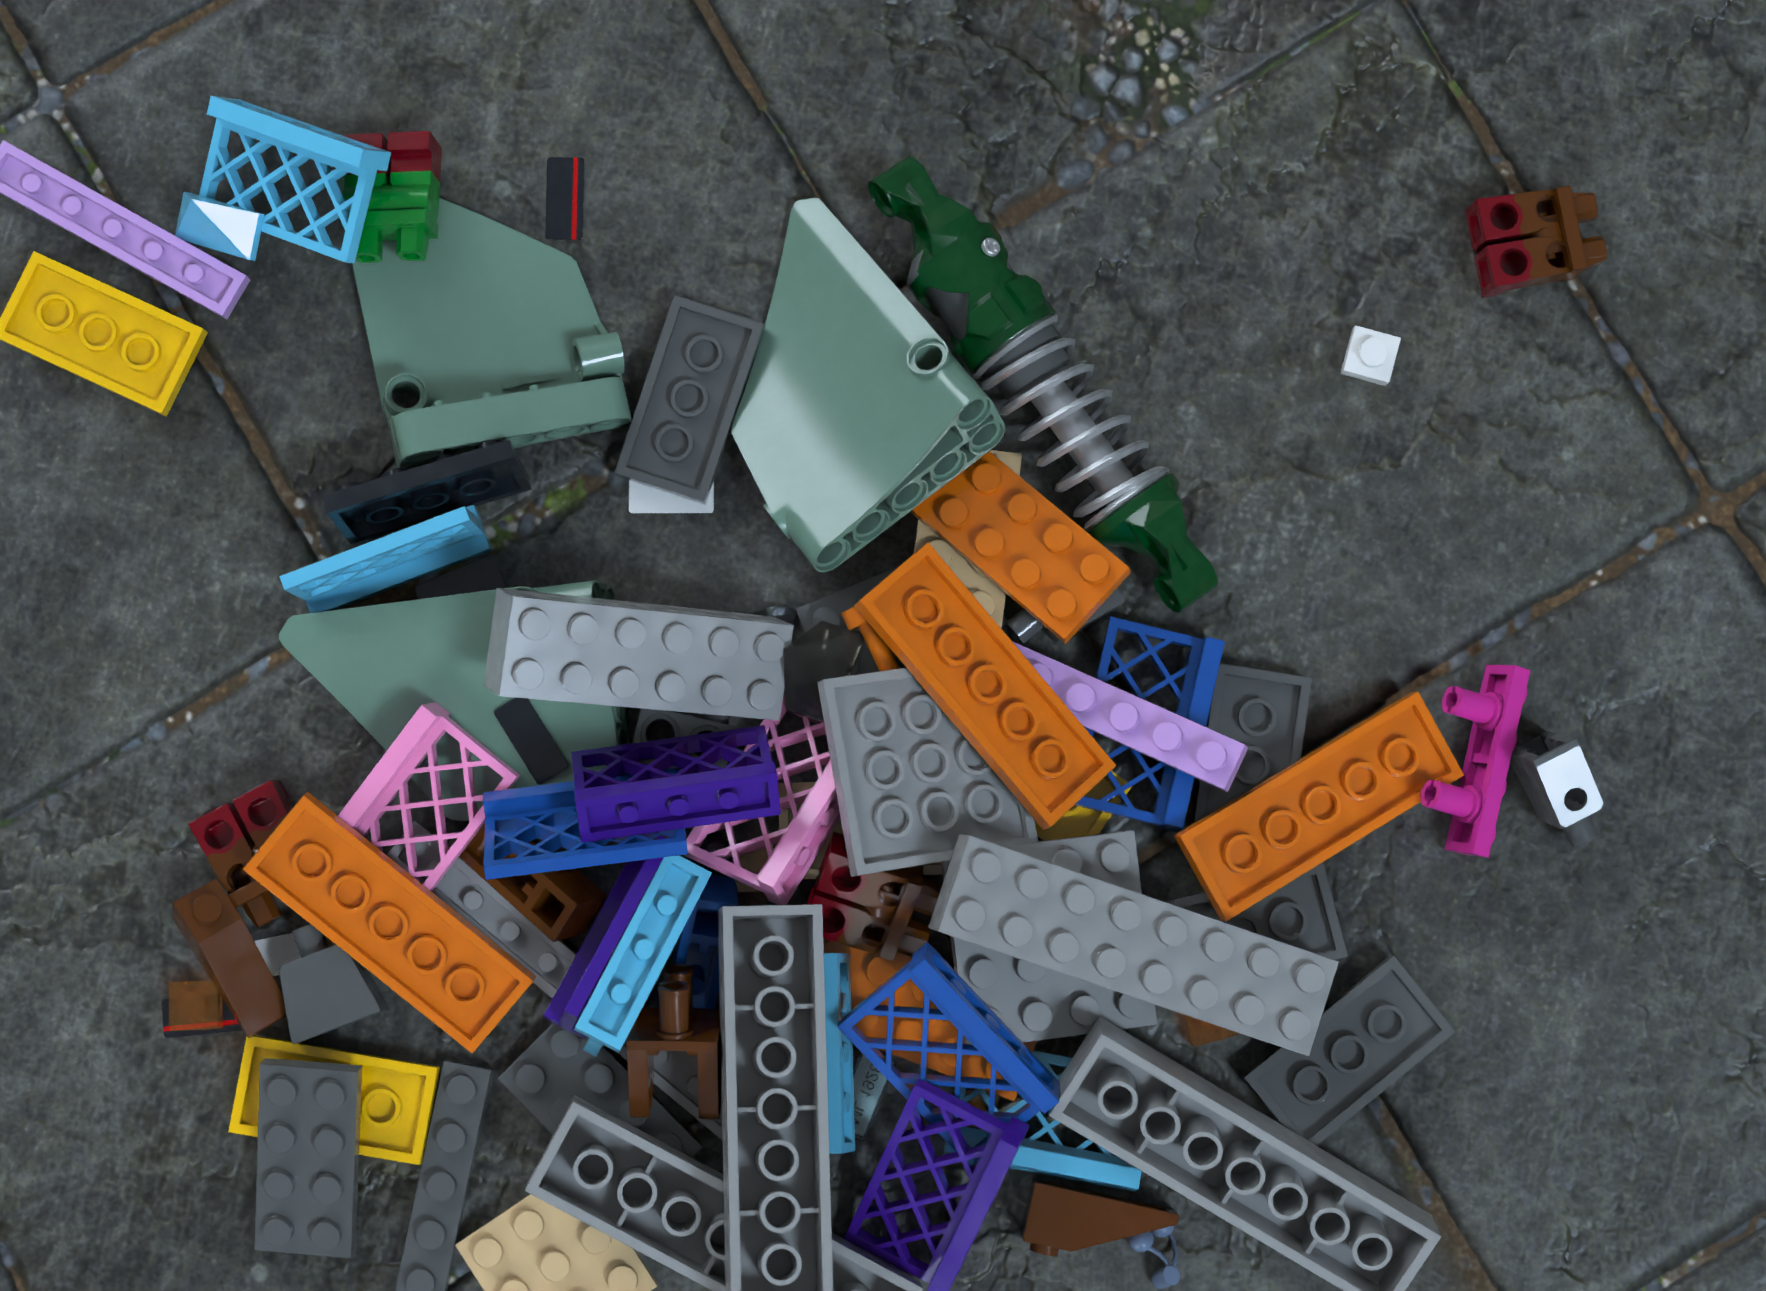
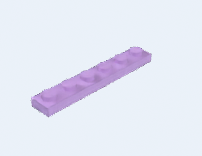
[0,140,250,320]
[1012,641,1248,792]

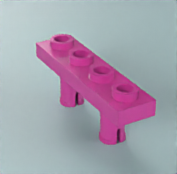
[1420,664,1530,858]

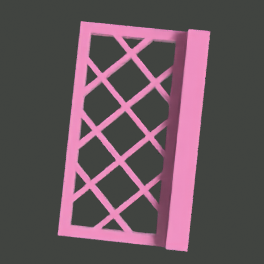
[684,695,841,905]
[338,702,521,892]

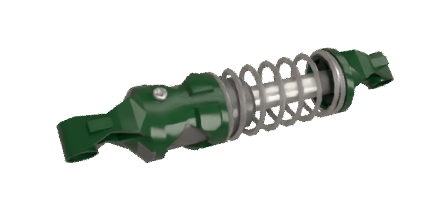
[868,156,1218,613]

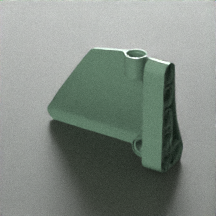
[337,176,632,469]
[731,198,1006,572]
[279,580,630,821]

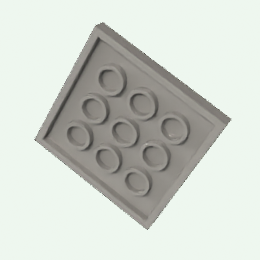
[817,668,1038,877]
[942,830,1158,1044]

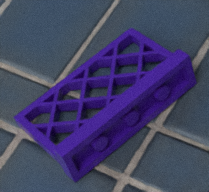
[571,725,781,843]
[543,835,666,1040]
[844,1078,1030,1291]

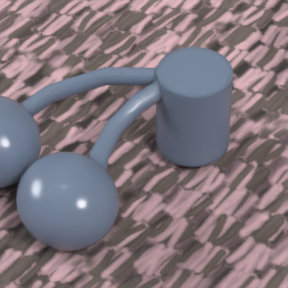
[1128,1226,1180,1289]

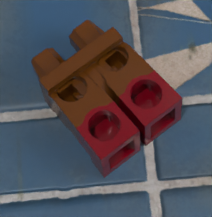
[1465,185,1608,298]
[188,780,292,927]
[805,831,942,961]

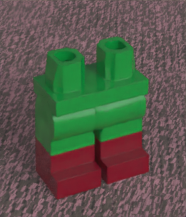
[341,131,442,263]

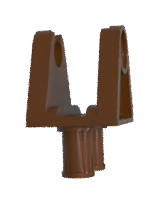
[627,964,721,1120]

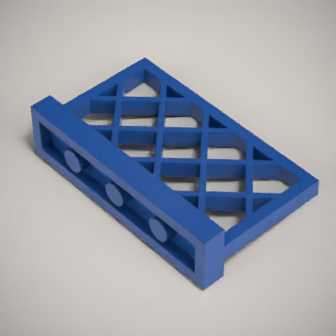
[1075,616,1225,832]
[483,768,688,880]
[837,942,1060,1163]

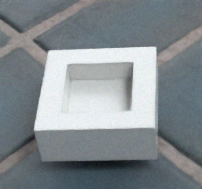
[1340,325,1401,386]

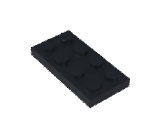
[322,440,532,544]

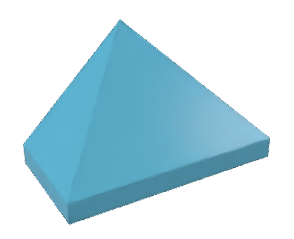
[175,192,265,261]

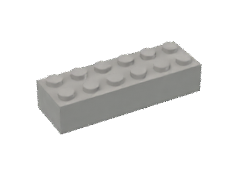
[483,588,794,721]

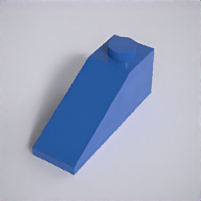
[671,875,738,1009]

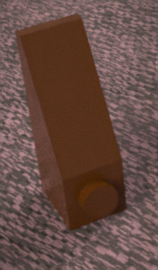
[459,823,608,942]
[172,879,287,1039]
[1020,1178,1179,1257]

